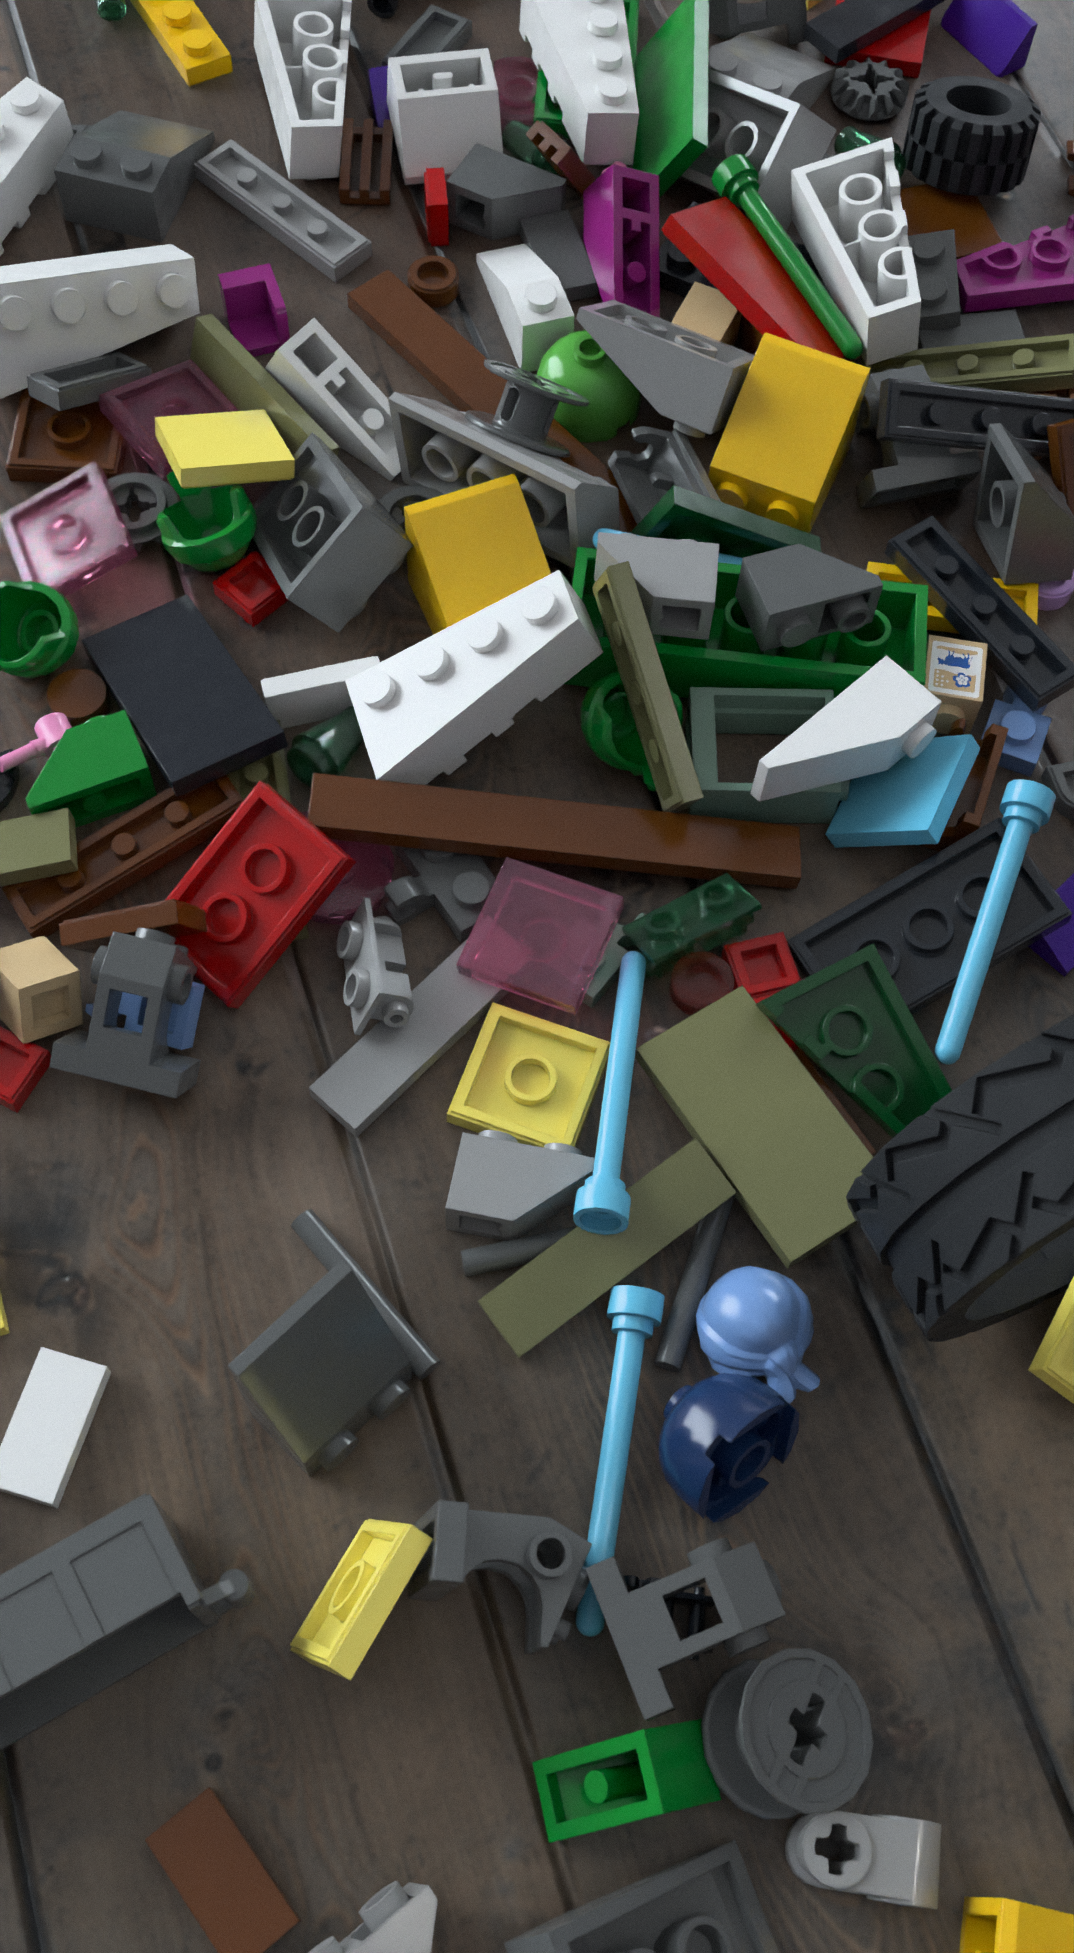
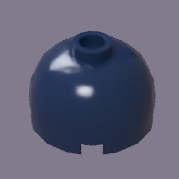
[659,1373,799,1522]

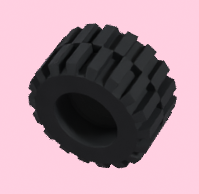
[901,76,1041,196]

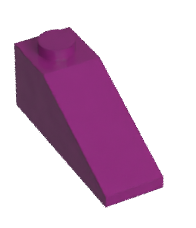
[583,164,660,318]

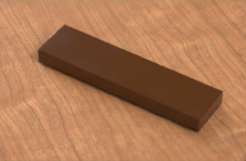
[1,775,244,938]

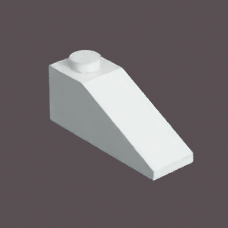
[476,244,575,372]
[265,318,401,481]
[750,655,942,802]

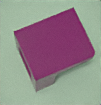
[218,263,290,357]

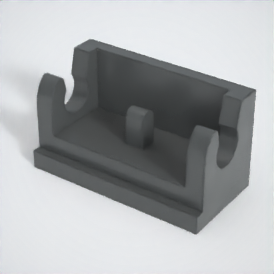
[608,426,721,525]

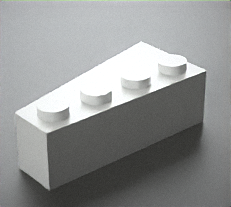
[254,0,352,180]
[519,0,639,165]
[0,77,74,256]
[791,137,921,366]
[0,244,200,399]
[345,570,603,785]

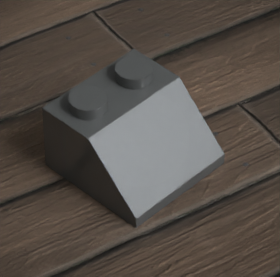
[972,423,1074,585]

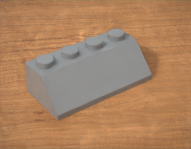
[388,392,620,568]

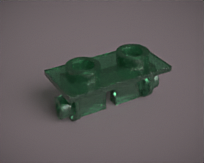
[621,873,762,978]

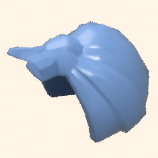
[696,1266,820,1404]

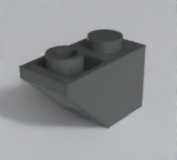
[447,143,567,240]
[735,544,883,652]

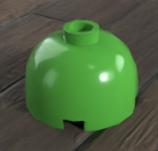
[537,330,642,443]

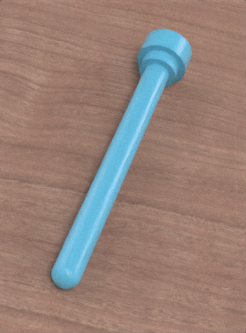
[934,779,1056,1065]
[573,951,646,1235]
[575,1285,665,1637]

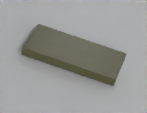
[635,985,873,1269]

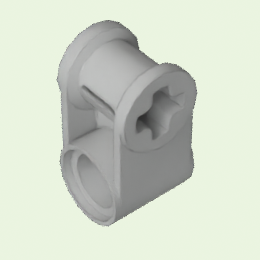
[785,1811,941,1910]

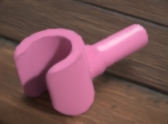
[0,712,72,772]

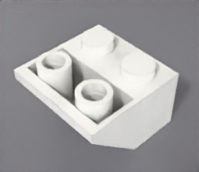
[387,48,503,185]

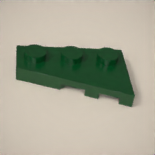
[630,485,821,558]
[755,944,952,1138]

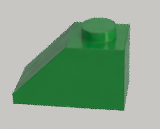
[25,710,157,828]
[532,1719,722,1843]

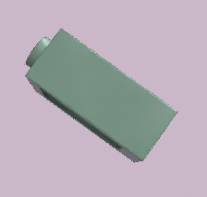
[684,687,850,824]

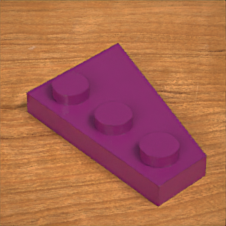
[957,215,1074,313]

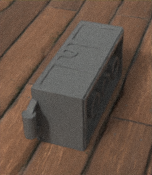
[0,1493,255,1751]

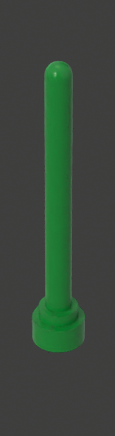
[712,154,864,359]

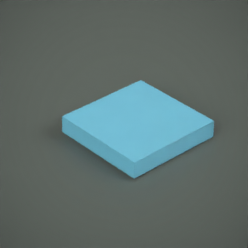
[825,734,980,848]

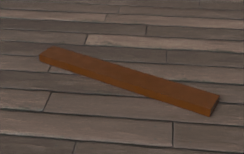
[347,269,637,533]
[308,773,801,889]

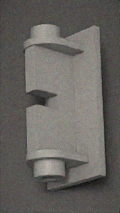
[337,897,414,1035]

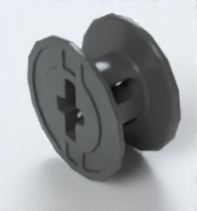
[465,359,589,457]
[701,1648,873,1820]

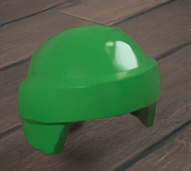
[156,472,257,572]
[0,581,79,679]
[580,670,683,792]

